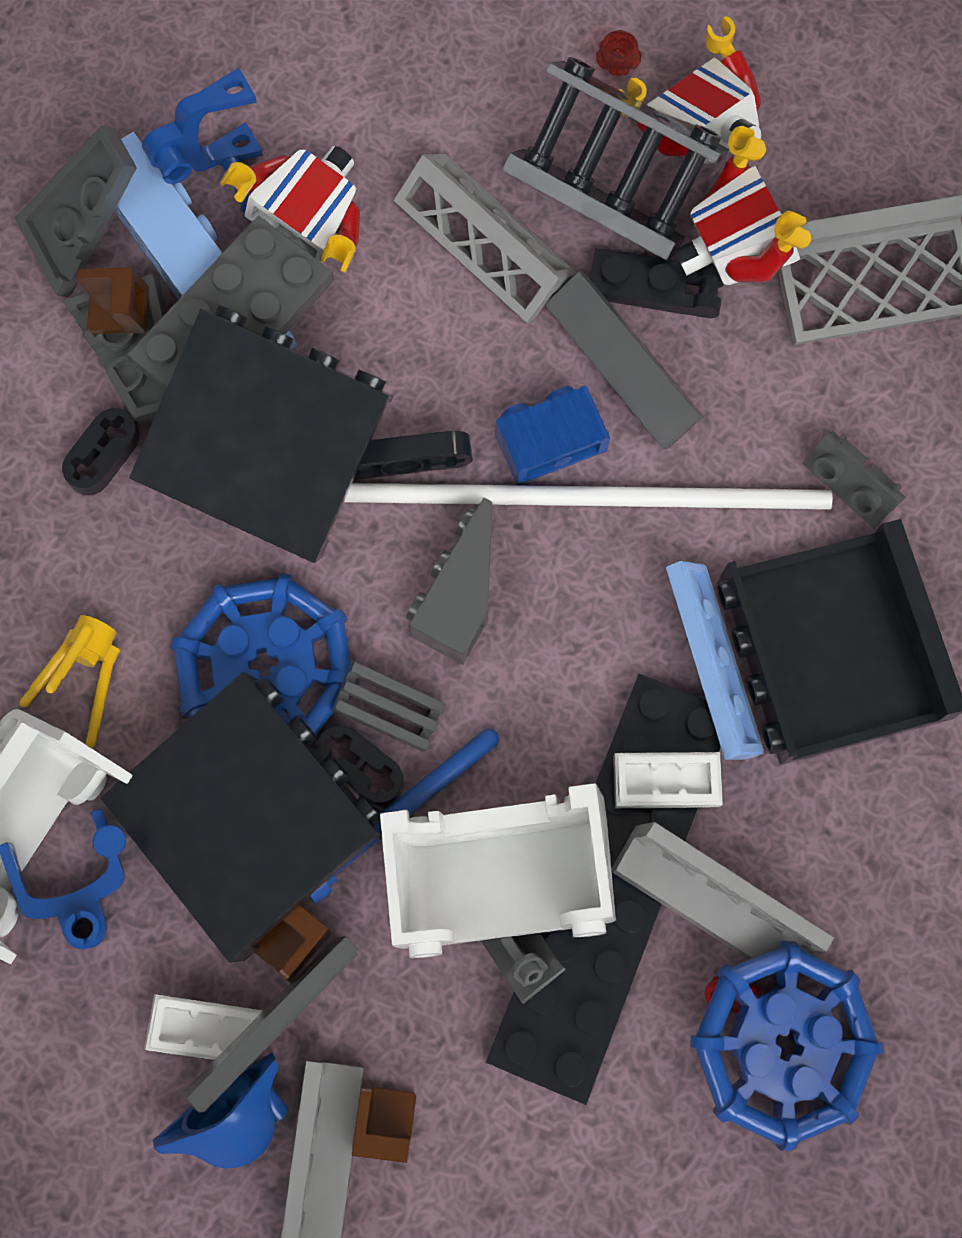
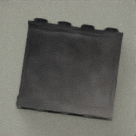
[129,305,394,563]
[717,519,962,765]
[100,672,382,963]

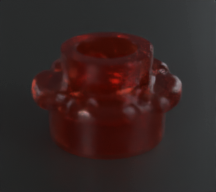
[596,30,641,76]

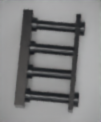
[502,57,729,260]

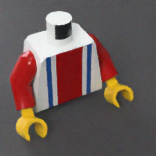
[618,16,761,164]
[675,126,811,285]
[219,146,360,273]

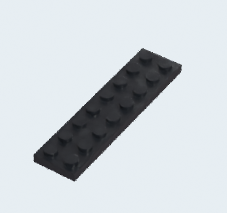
[485,674,721,1105]

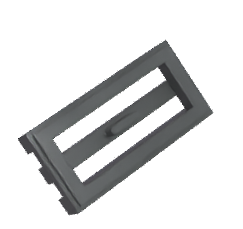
[331,662,446,752]

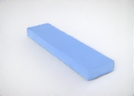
[666,561,764,760]

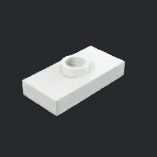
[613,752,723,808]
[144,994,263,1065]

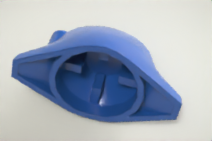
[153,1053,289,1169]

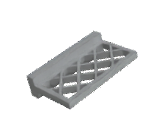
[778,195,962,345]

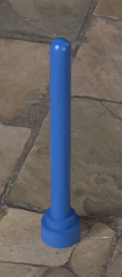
[309,729,499,905]

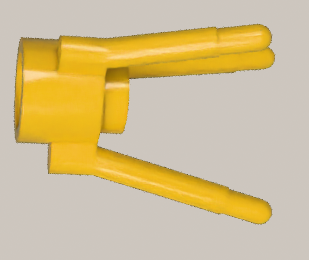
[19,615,121,749]

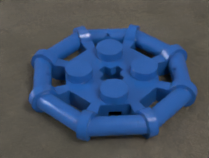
[170,573,358,744]
[690,941,883,1151]

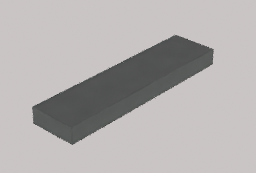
[545,271,704,449]
[180,936,359,1112]

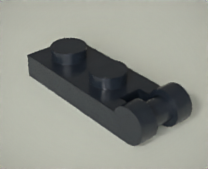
[590,248,724,319]

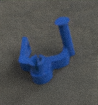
[142,68,263,213]
[0,809,126,950]

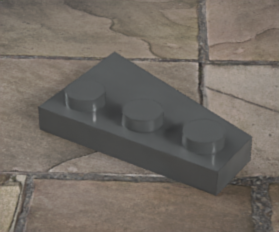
[15,125,137,297]
[63,273,166,424]

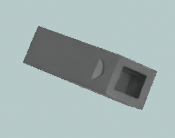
[406,497,492,665]

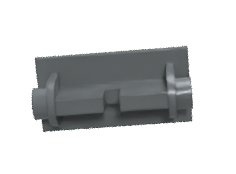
[802,431,905,529]
[480,933,566,1004]

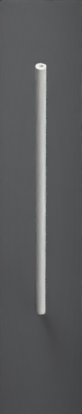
[344,483,833,509]

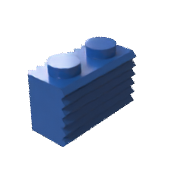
[495,386,610,485]

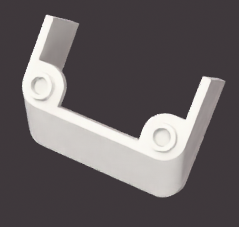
[0,709,133,964]

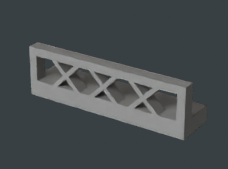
[393,154,577,323]
[611,822,834,977]
[281,1061,365,1238]

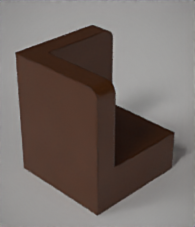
[76,267,149,334]
[255,905,332,983]
[352,1086,416,1163]

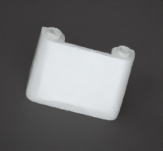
[380,783,616,958]

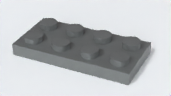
[127,215,334,390]

